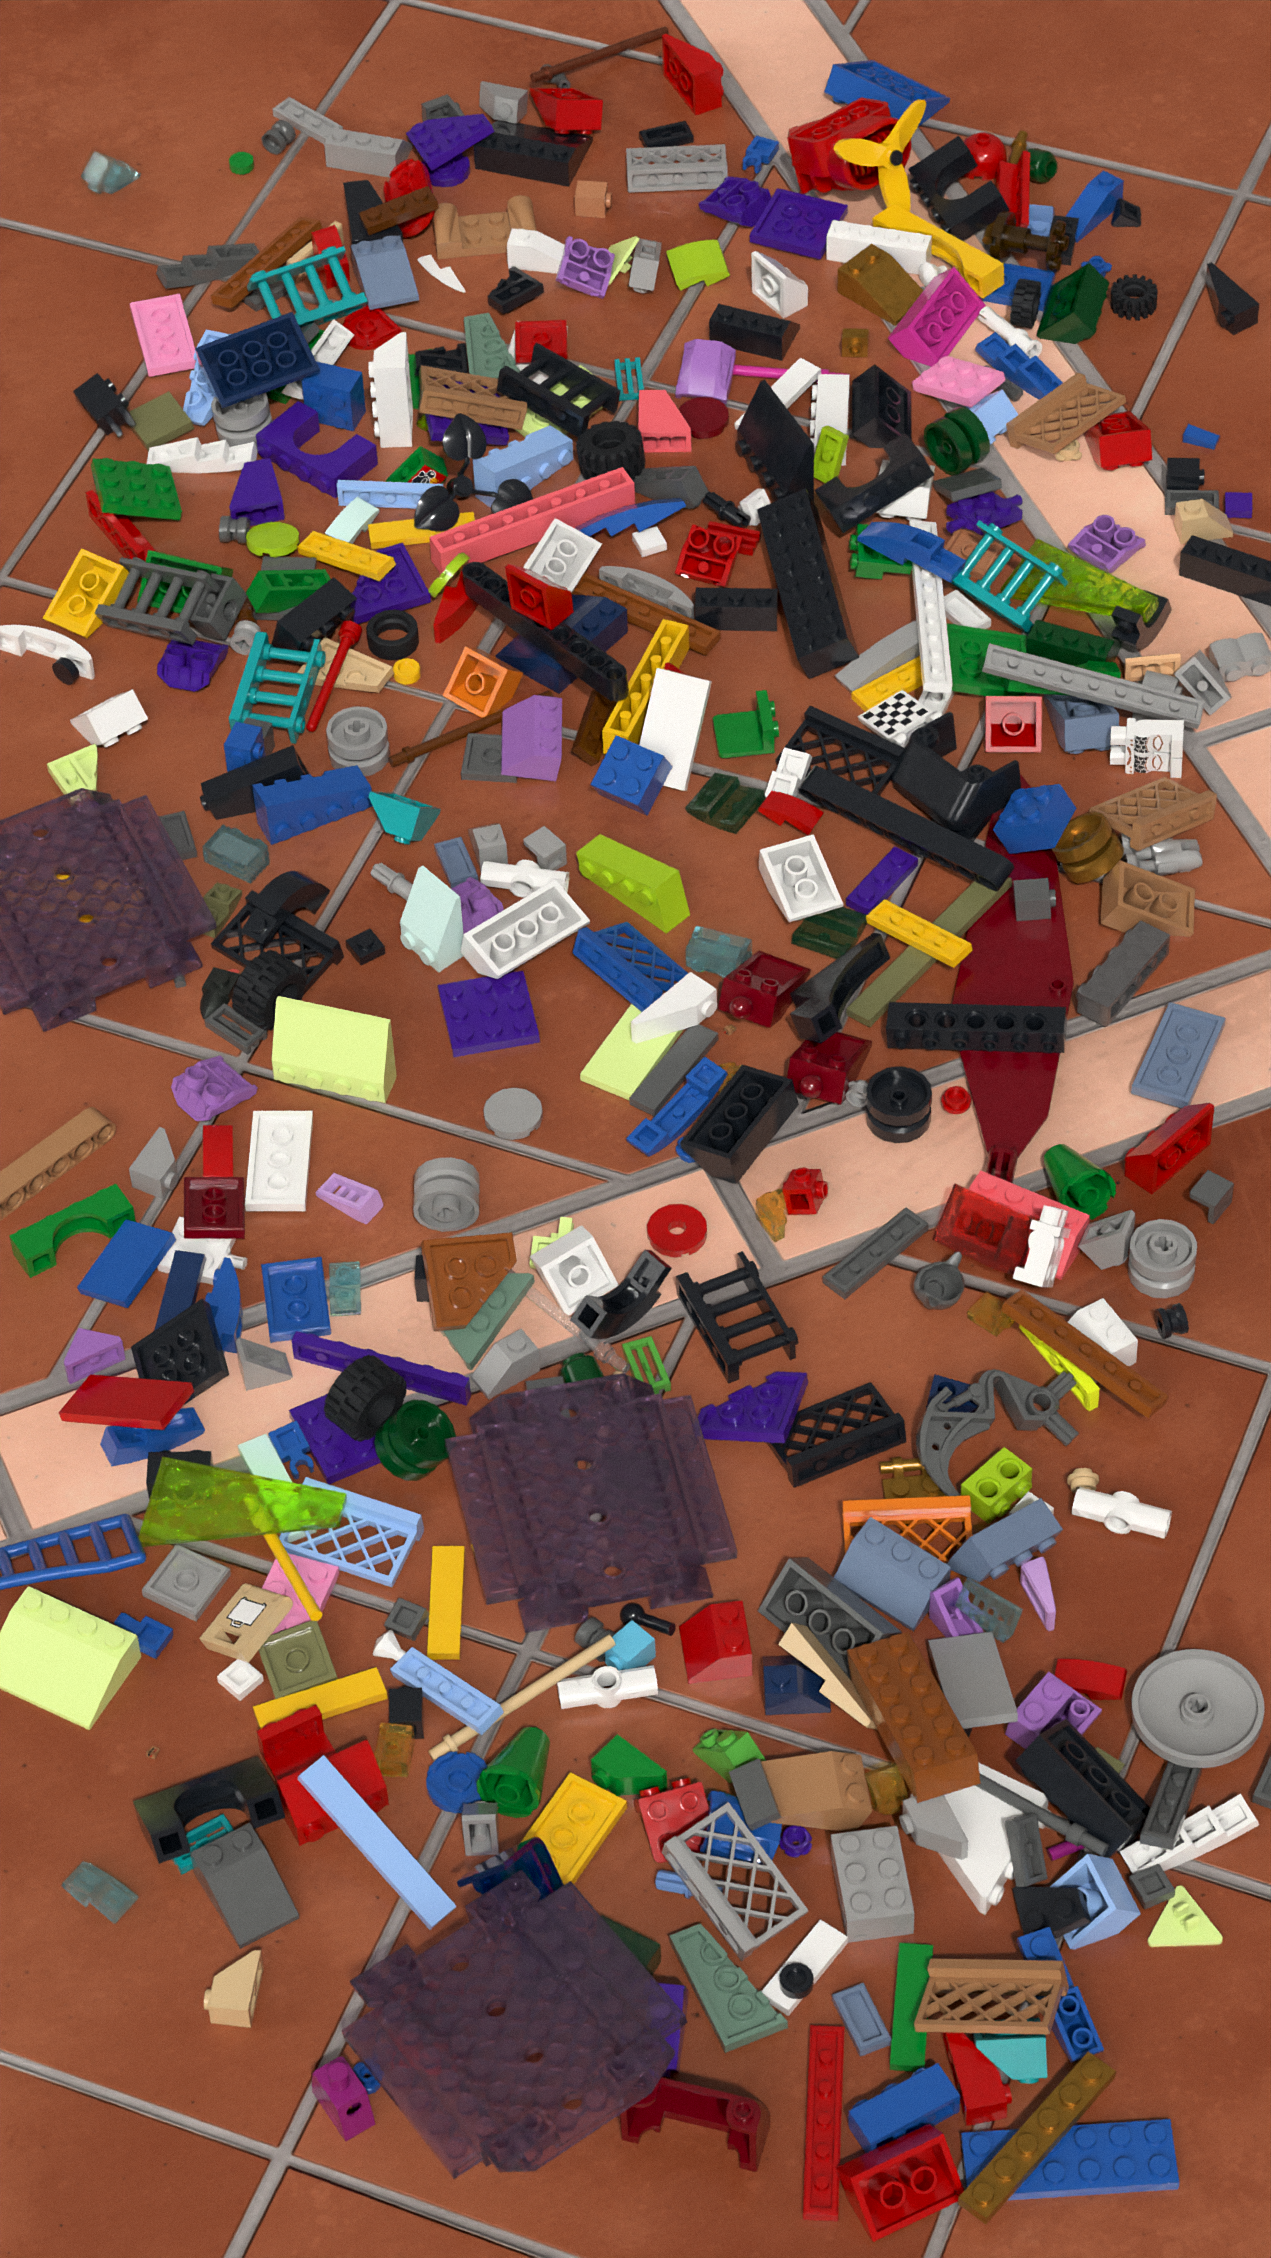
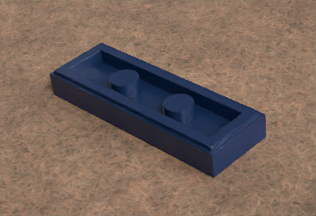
[154,1250,207,1331]

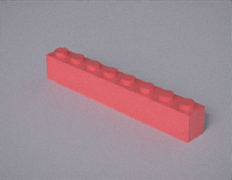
[429,467,635,574]

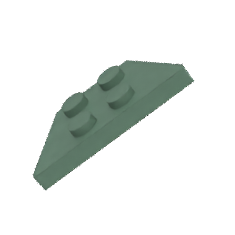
[440,1273,535,1371]

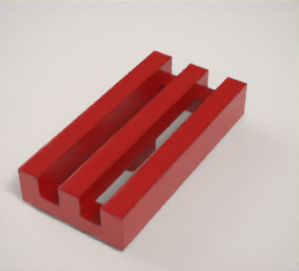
[706,521,761,556]

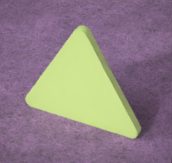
[608,236,639,285]
[1148,1886,1223,1947]

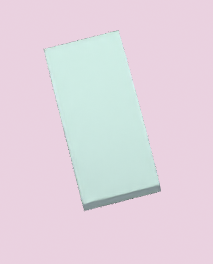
[325,497,380,544]

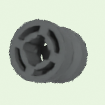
[261,120,296,155]
[219,516,250,544]
[575,1617,616,1662]

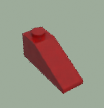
[941,2032,1012,2126]

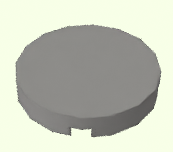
[483,1088,543,1140]

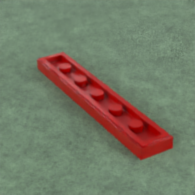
[803,2025,845,2221]

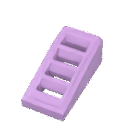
[315,1173,383,1224]
[1020,1557,1056,1631]

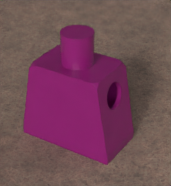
[312,2056,375,2142]

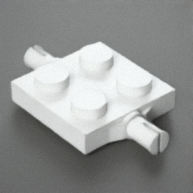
[157,1217,247,1285]

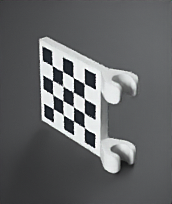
[858,690,942,748]

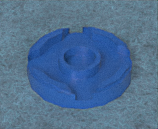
[426,1751,487,1814]

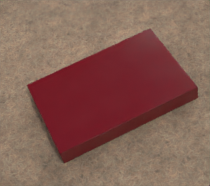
[184,1177,245,1239]

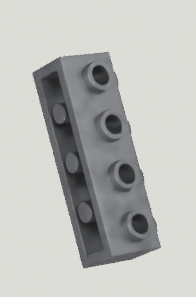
[1076,920,1170,1027]

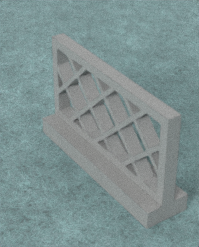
[626,144,728,193]
[661,1802,809,1961]

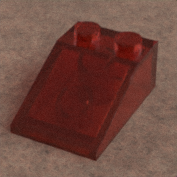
[932,1183,1040,1275]

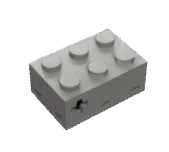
[831,1826,915,1943]

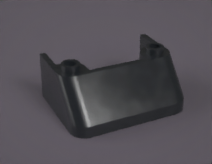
[891,711,1021,831]

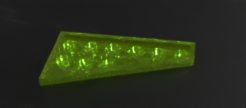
[1001,538,1159,623]
[138,1456,347,1547]

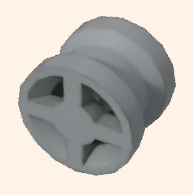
[230,620,261,655]

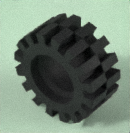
[1110,274,1158,321]
[1010,278,1041,328]

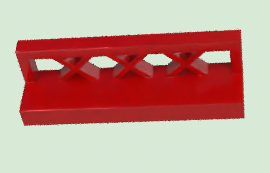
[996,150,1030,228]
[85,490,156,562]

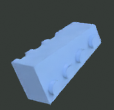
[473,425,573,508]

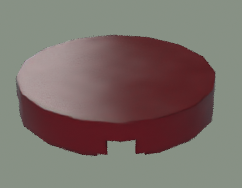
[678,397,729,439]

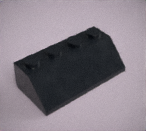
[1179,535,1271,606]
[680,1065,799,1184]
[1015,1719,1150,1858]

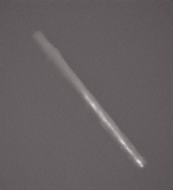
[509,1269,630,1374]

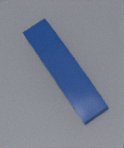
[975,332,1063,400]
[575,498,686,537]

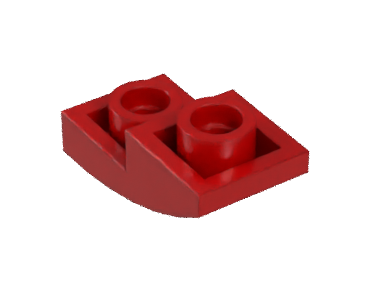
[757,791,824,835]
[203,1125,233,1177]
[1054,1659,1127,1700]

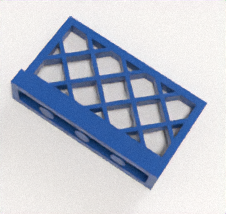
[572,922,688,1012]

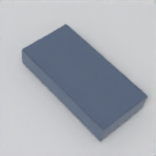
[434,837,479,888]
[832,1983,891,2057]

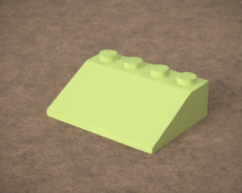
[272,996,397,1103]
[0,1586,141,1730]

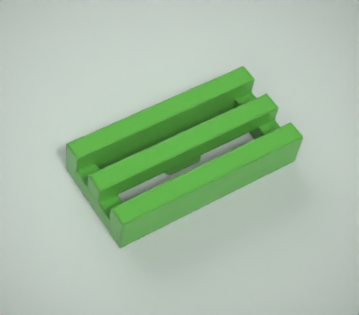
[622,1336,671,1399]

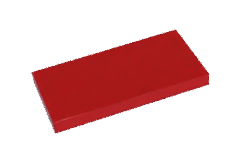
[58,1374,194,1430]

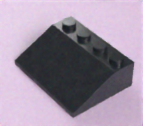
[474,120,593,187]
[735,380,814,502]

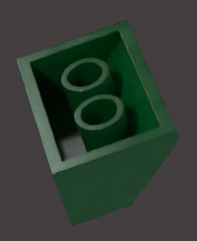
[1036,263,1109,344]
[1026,620,1122,665]

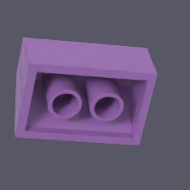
[501,695,562,781]

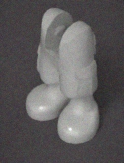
[1118,833,1203,876]

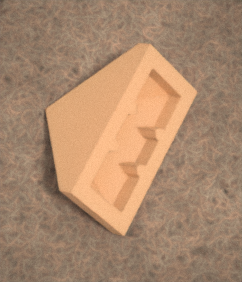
[1124,653,1181,681]

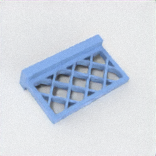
[279,1477,424,1588]

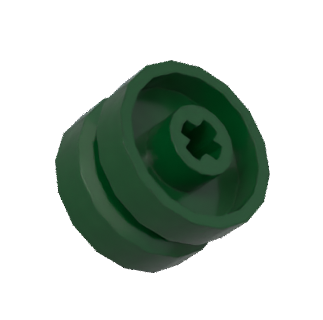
[924,406,990,476]
[374,1400,456,1481]

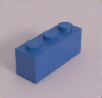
[848,2063,960,2153]

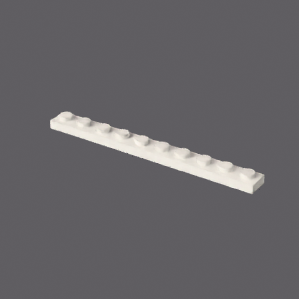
[909,520,953,693]

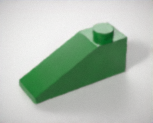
[246,569,331,613]

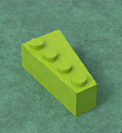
[576,834,690,934]

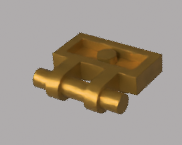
[879,1457,946,1499]

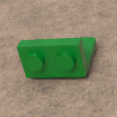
[713,690,779,758]

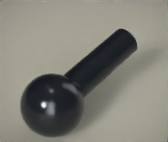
[620,1603,676,1636]

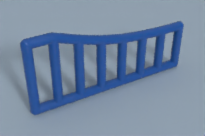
[0,1513,146,1590]

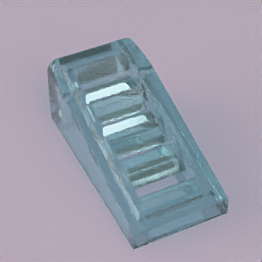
[955,1577,1023,1643]

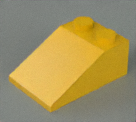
[43,548,129,639]

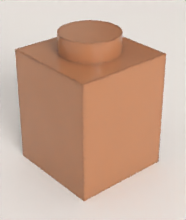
[574,180,612,218]

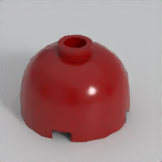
[963,132,1007,181]

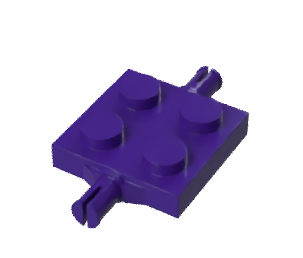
[946,491,1023,536]

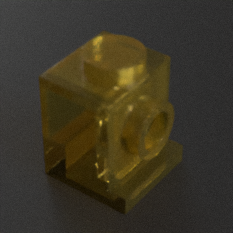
[374,1722,415,1777]

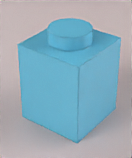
[605,1620,656,1671]

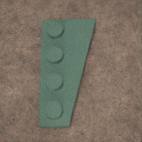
[464,313,520,379]
[670,1923,788,2053]

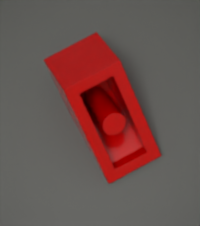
[311,225,350,290]

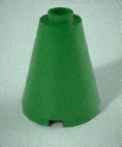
[1044,1144,1116,1220]
[477,1727,550,1818]

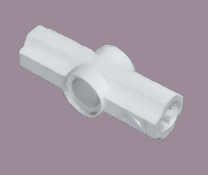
[480,860,570,898]
[1072,1487,1172,1538]
[557,1665,658,1709]

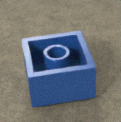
[302,361,366,431]
[590,735,673,816]
[993,784,1076,854]

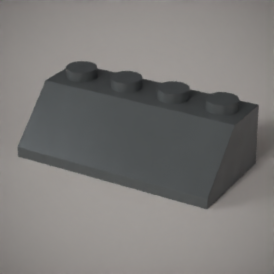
[758,1557,902,1680]

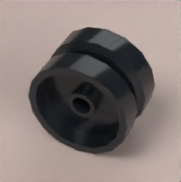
[866,1066,932,1143]

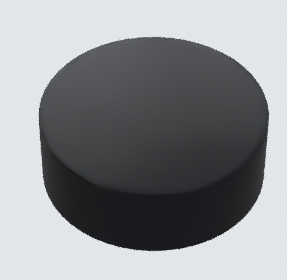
[52,657,79,685]
[779,1963,814,1999]

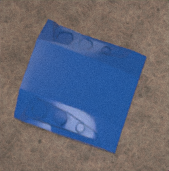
[700,1791,782,1865]

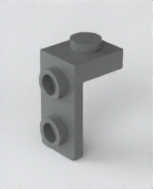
[421,94,465,122]

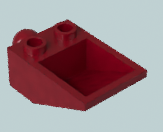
[718,951,811,1028]
[787,1032,872,1105]

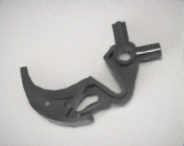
[916,1369,1079,1496]

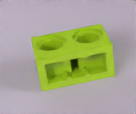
[961,1447,1032,1524]

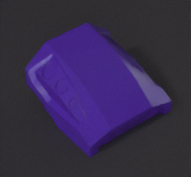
[698,176,771,227]
[157,640,228,692]

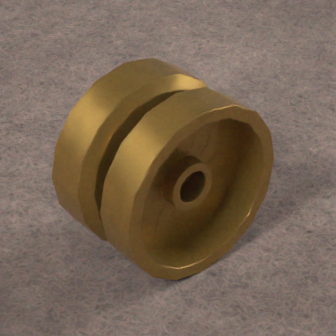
[1051,812,1124,883]

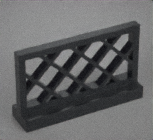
[776,706,904,796]
[211,890,344,994]
[766,1382,906,1488]

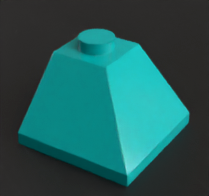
[369,791,441,845]
[972,2018,1047,2084]

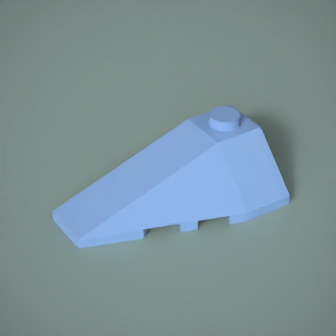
[183,329,231,426]

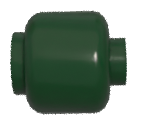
[1027,148,1058,183]
[559,1353,605,1401]

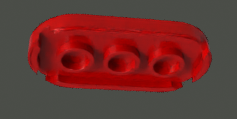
[383,159,435,238]

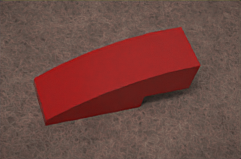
[433,568,479,644]

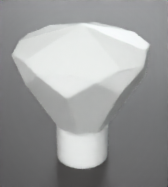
[918,262,947,287]
[372,1630,406,1661]

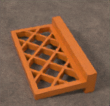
[842,1495,972,1575]

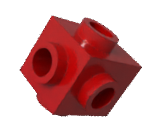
[782,1167,828,1215]

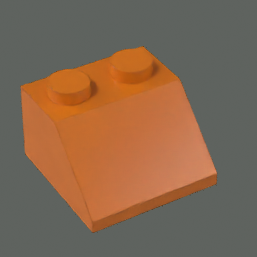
[443,646,524,718]

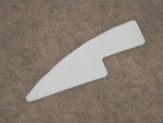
[417,255,466,293]

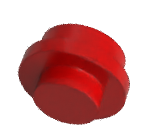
[941,1086,971,1114]

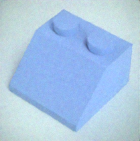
[965,389,1018,444]
[1050,1854,1141,1950]

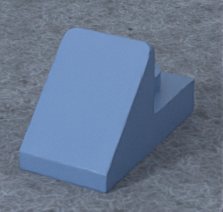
[1027,204,1055,237]

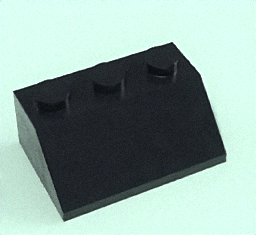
[709,304,800,361]
[852,364,912,448]
[271,577,357,652]
[695,587,779,631]

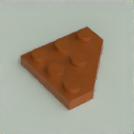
[421,1232,517,1331]

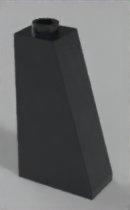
[343,180,403,245]
[200,745,310,820]

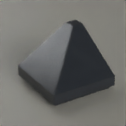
[1111,198,1141,227]

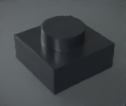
[345,929,386,966]

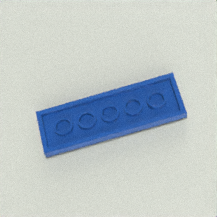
[961,2119,1179,2200]

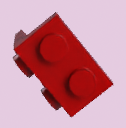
[256,1705,336,1782]
[633,1777,709,1863]

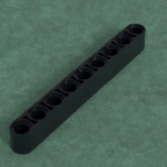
[462,562,629,701]
[798,765,1015,892]

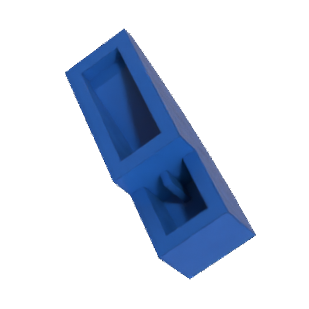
[100,1407,205,1466]

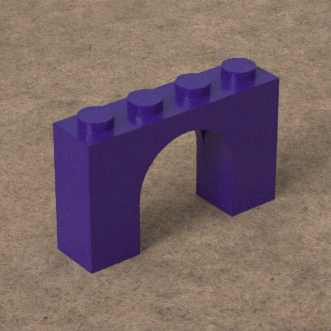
[256,401,378,499]

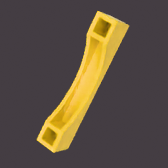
[872,204,1004,298]

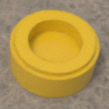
[393,658,421,685]

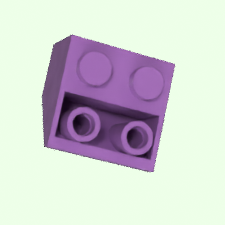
[1005,1672,1102,1749]

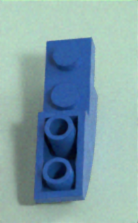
[857,522,966,583]
[205,1257,243,1353]
[1016,1927,1104,2063]

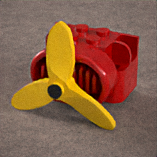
[787,97,926,212]

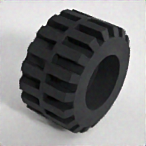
[576,421,646,480]
[232,950,307,1031]
[324,1355,407,1442]

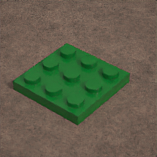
[91,458,182,520]
[946,623,1027,696]

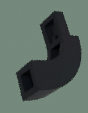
[1111,590,1172,649]
[241,871,330,948]
[570,1249,672,1339]

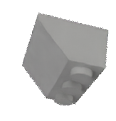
[324,128,412,178]

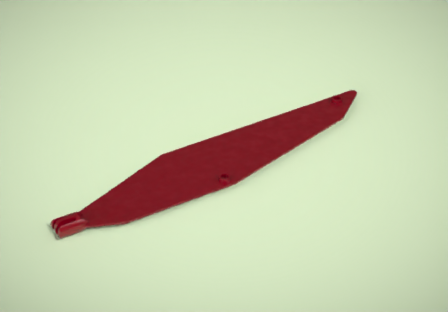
[952,764,1074,1183]

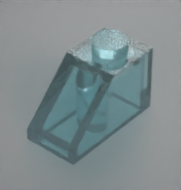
[81,151,141,194]

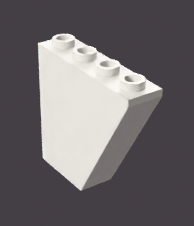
[911,1763,1051,1915]

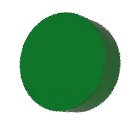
[229,152,254,175]

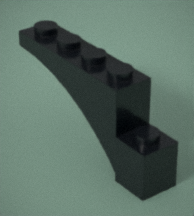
[790,933,891,1043]

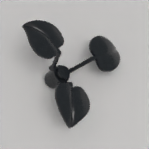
[414,413,533,531]

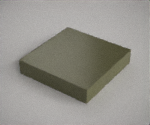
[129,392,194,452]
[258,1620,338,1699]

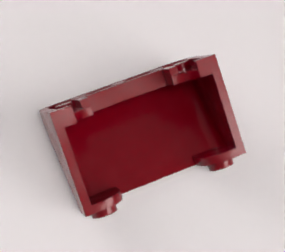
[619,2073,770,2172]

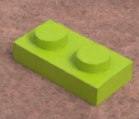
[814,425,849,483]

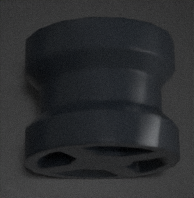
[1154,1303,1189,1339]

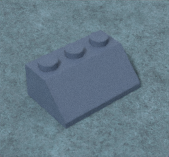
[946,1498,1063,1582]
[834,1517,951,1632]

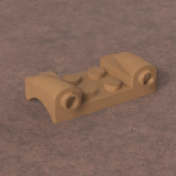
[433,195,537,259]

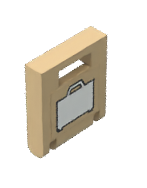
[199,1583,293,1663]

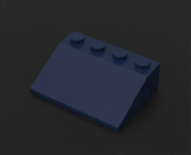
[195,312,320,408]
[496,594,628,694]

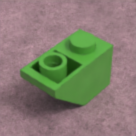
[692,1729,766,1783]

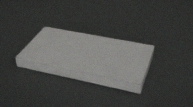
[928,1632,1018,1729]

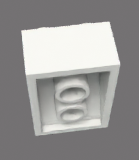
[876,460,935,521]
[759,834,843,922]

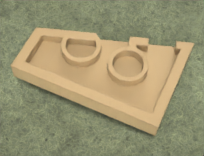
[297,637,394,693]

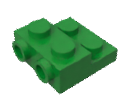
[849,524,912,579]

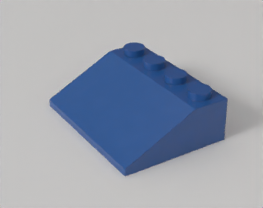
[825,60,950,128]

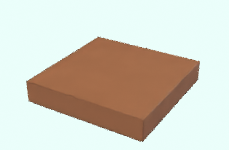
[944,528,1005,580]

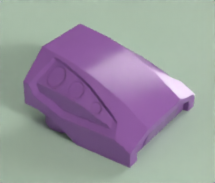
[556,236,615,299]
[675,339,736,404]
[1068,515,1146,573]
[451,877,504,934]
[171,1056,258,1121]

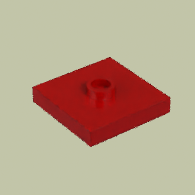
[515,320,568,363]

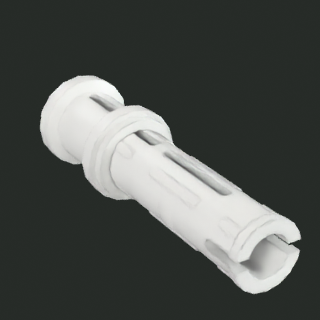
[978,306,1042,359]

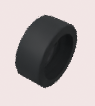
[366,609,419,660]

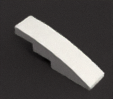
[147,437,258,473]
[1120,1794,1259,1874]

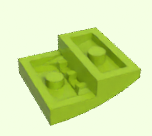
[666,240,730,291]

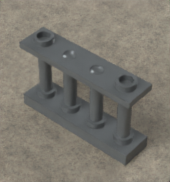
[94,557,219,645]

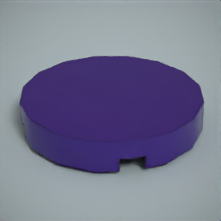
[422,152,470,187]

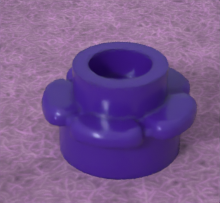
[779,1826,812,1858]

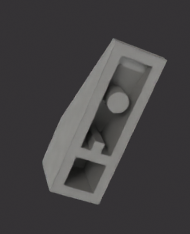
[628,238,662,293]

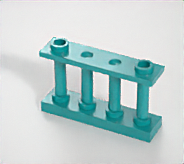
[247,246,368,328]
[951,521,1069,635]
[229,631,326,744]

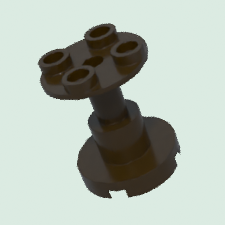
[990,211,1069,272]

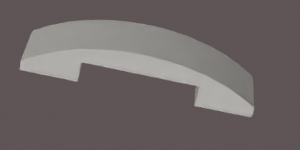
[599,566,694,620]

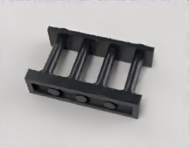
[497,343,621,437]
[676,1251,798,1384]

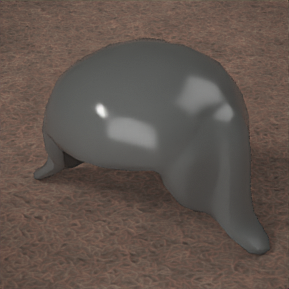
[913,1252,965,1310]

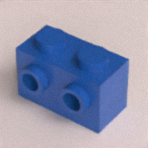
[224,722,266,772]

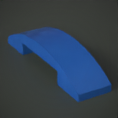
[626,1057,728,1157]

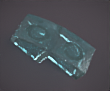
[329,1261,361,1317]
[61,1861,139,1924]

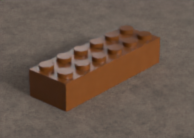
[847,1632,981,1803]

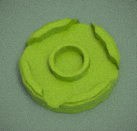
[246,522,300,557]
[428,552,470,599]

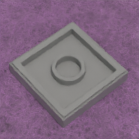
[142,1543,231,1622]

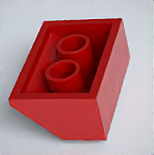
[1124,1103,1214,1195]
[277,1739,389,1846]
[836,2124,964,2242]

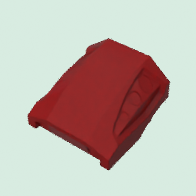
[675,524,745,588]

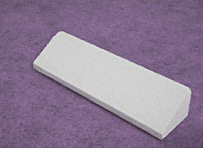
[282,319,354,400]

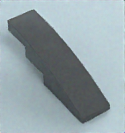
[156,243,259,289]

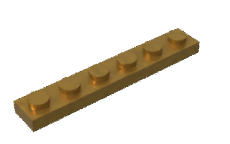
[958,2051,1116,2225]

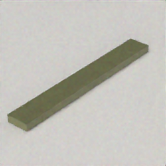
[846,877,1012,1027]

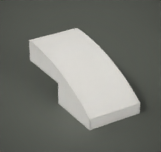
[764,748,812,799]

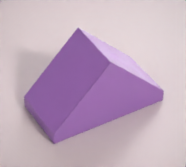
[64,1328,126,1384]
[929,1577,984,1638]

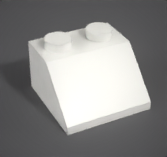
[751,251,808,318]
[70,689,148,748]
[530,1225,619,1317]
[1068,1298,1138,1383]

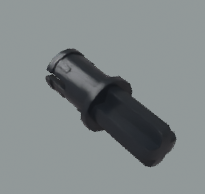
[703,492,751,528]

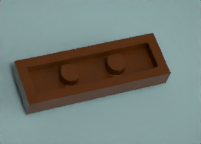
[359,186,439,235]
[572,690,617,767]

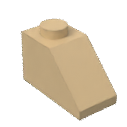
[1174,499,1233,544]
[204,1950,264,2028]

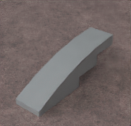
[835,620,920,693]

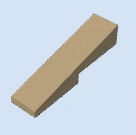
[778,1623,878,1730]

